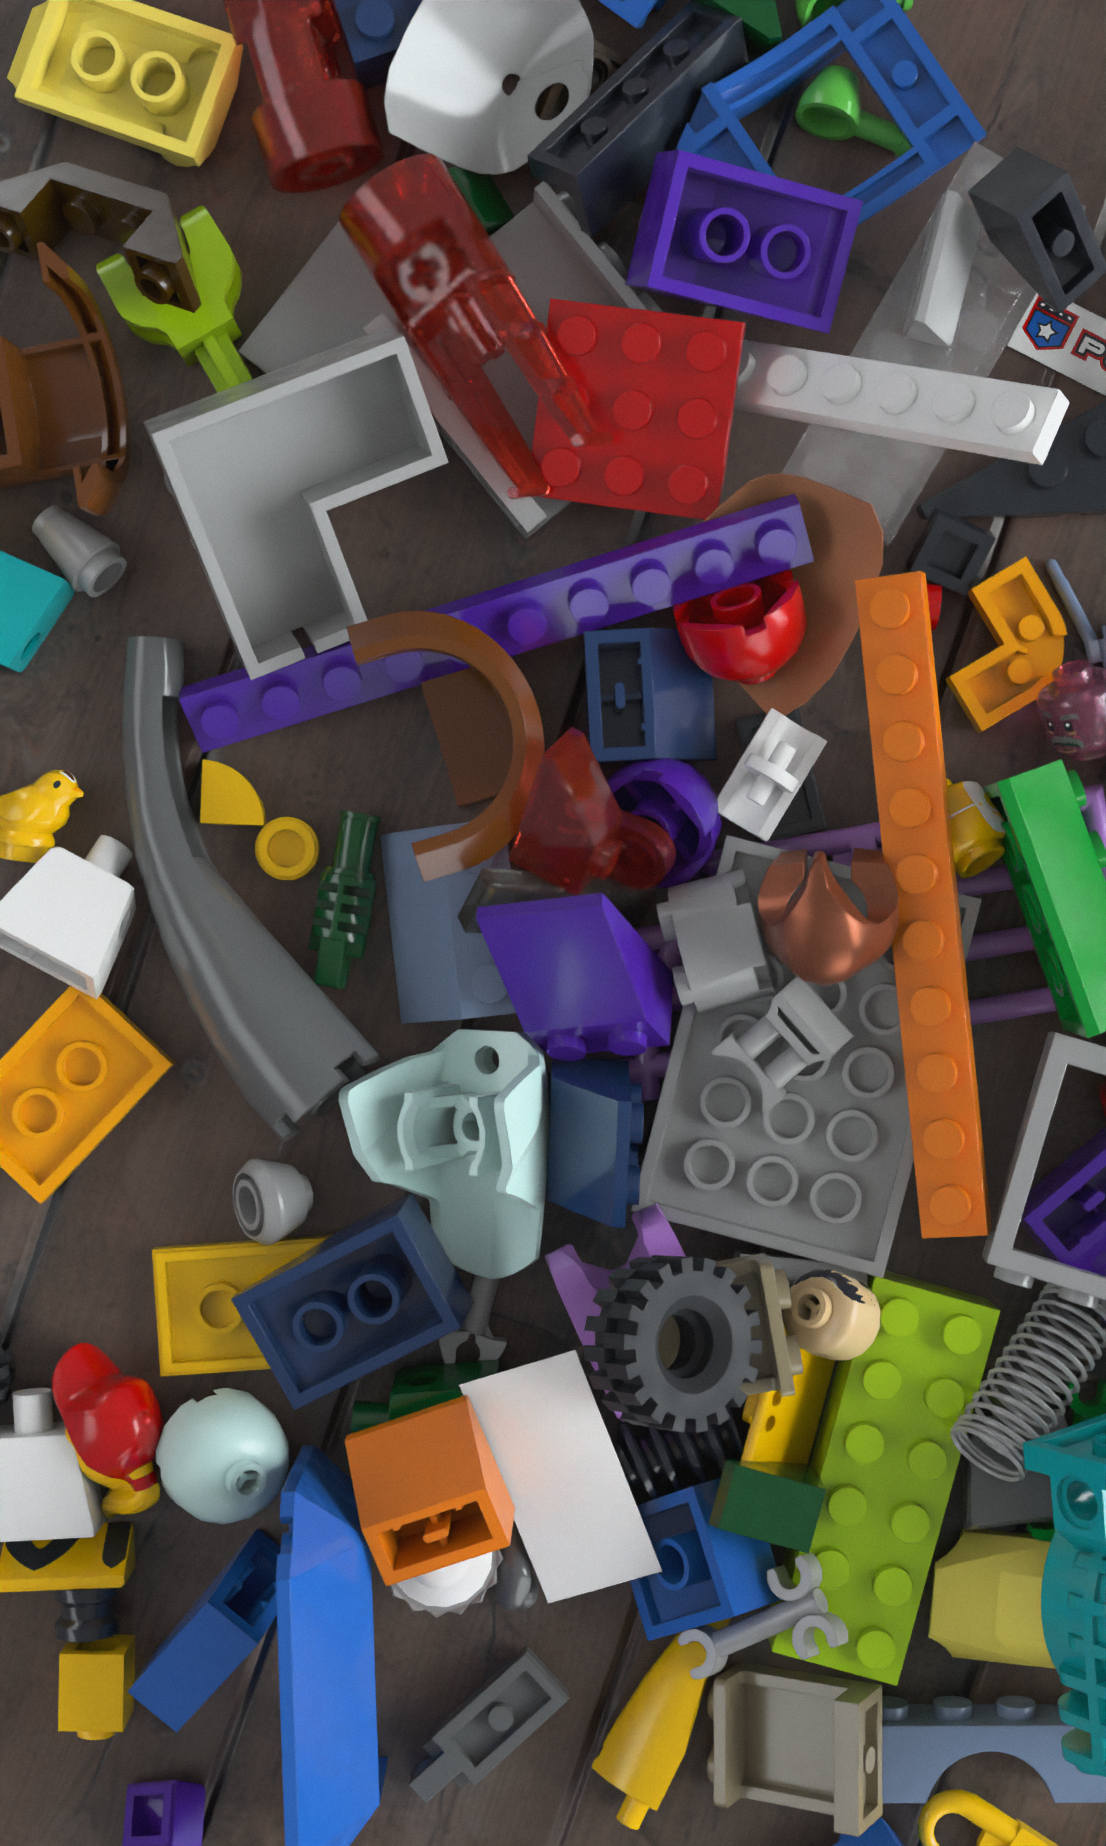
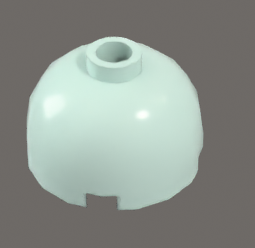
[156,1388,289,1525]

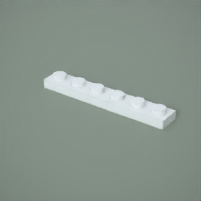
[734,340,1069,465]

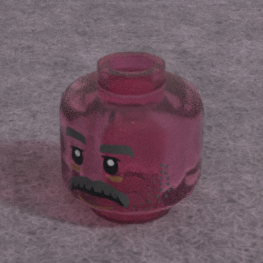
[1037,660,1106,761]

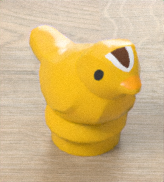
[0,769,84,863]

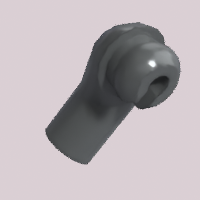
[493,1520,539,1610]

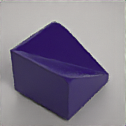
[122,1780,206,1846]

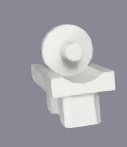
[717,708,827,842]

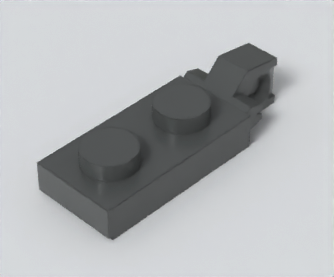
[408,1645,570,1804]

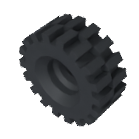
[584,1255,762,1433]

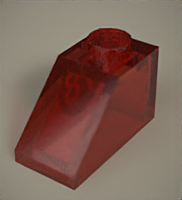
[508,727,623,896]

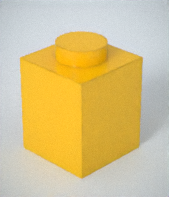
[58,1635,135,1740]

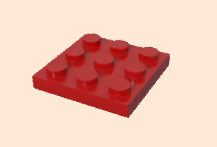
[527,298,746,520]

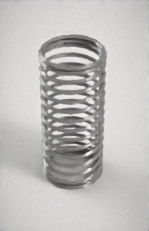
[950,1282,1106,1482]

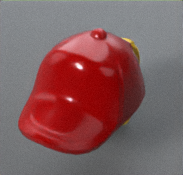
[52,1343,164,1519]

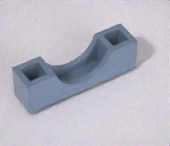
[882,1695,1106,1803]

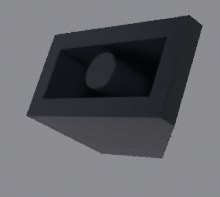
[968,147,1106,314]

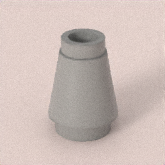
[32,505,127,597]

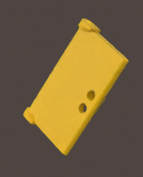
[741,1316,836,1465]

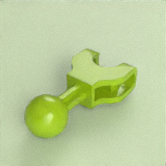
[96,205,253,393]

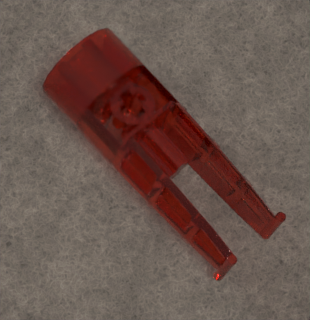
[223,0,384,193]
[339,154,613,499]

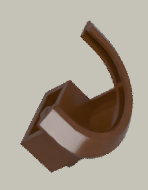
[0,242,131,516]
[346,611,544,882]

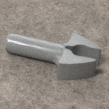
[439,1275,507,1364]

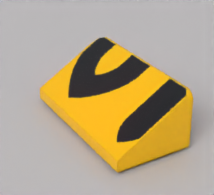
[0,1521,136,1592]

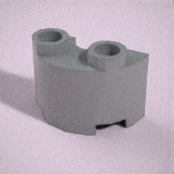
[656,868,775,1013]

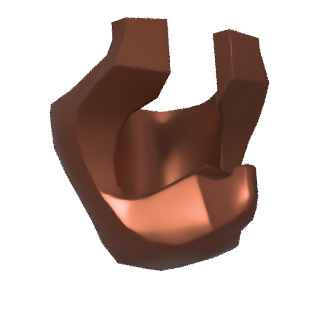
[758,848,898,986]

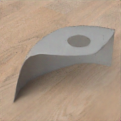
[384,0,594,175]

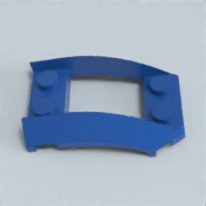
[677,0,987,226]

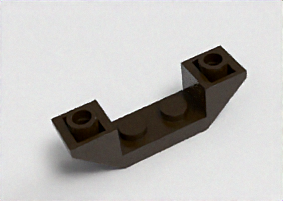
[0,161,201,313]

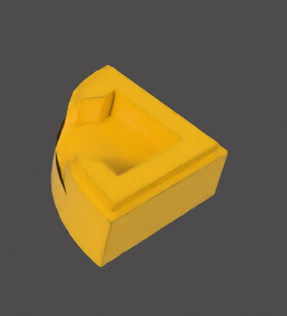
[200,759,266,826]

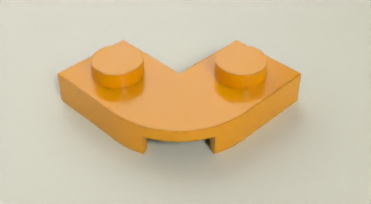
[945,556,1067,734]

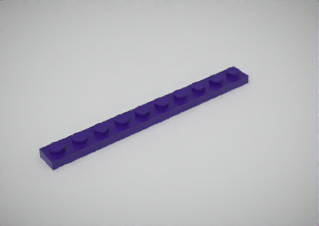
[179,494,814,753]

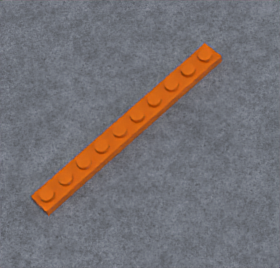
[855,571,992,1239]

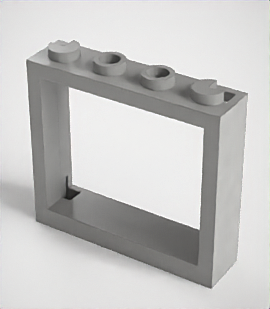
[982,1032,1106,1309]

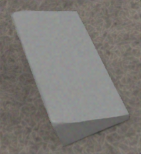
[903,190,981,347]

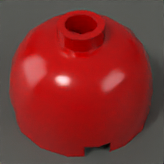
[673,569,807,685]

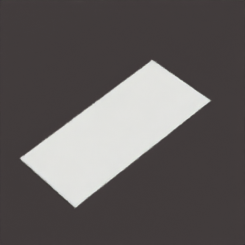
[459,1350,662,1603]

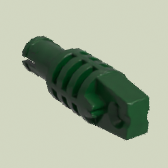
[308,810,381,989]

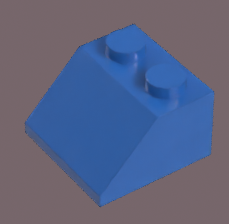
[630,1478,782,1641]

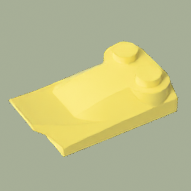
[7,0,243,167]
[928,1527,1056,1669]

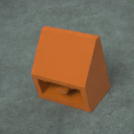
[345,1394,515,1587]

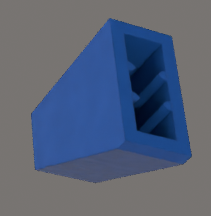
[127,1528,281,1733]

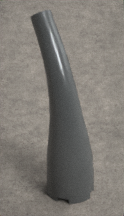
[122,636,380,1141]

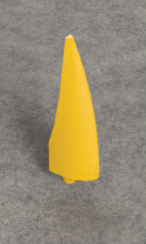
[591,1617,732,1830]

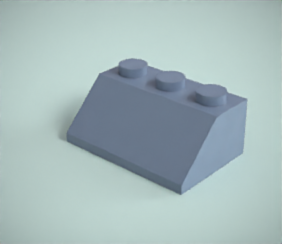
[380,822,516,1024]

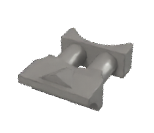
[712,976,854,1113]

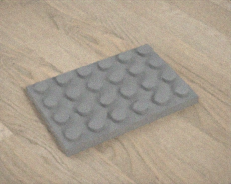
[631,835,982,1278]

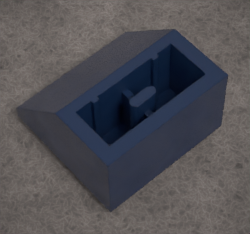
[583,628,717,767]
[546,1058,644,1228]

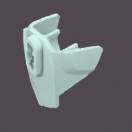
[338,1029,549,1279]

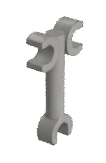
[677,1553,848,1679]

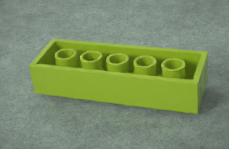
[768,1270,1000,1686]

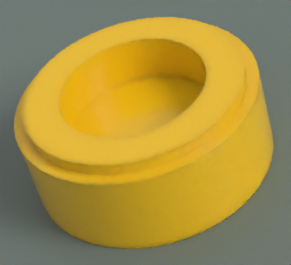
[255,817,321,881]

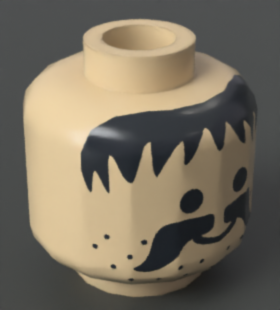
[783,1269,881,1360]

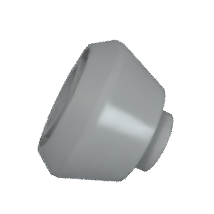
[232,1158,313,1246]

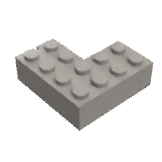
[143,326,449,680]

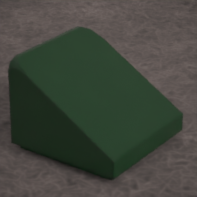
[443,167,515,246]

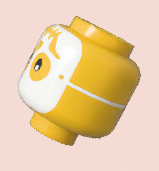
[946,779,1005,878]

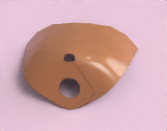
[702,474,883,716]

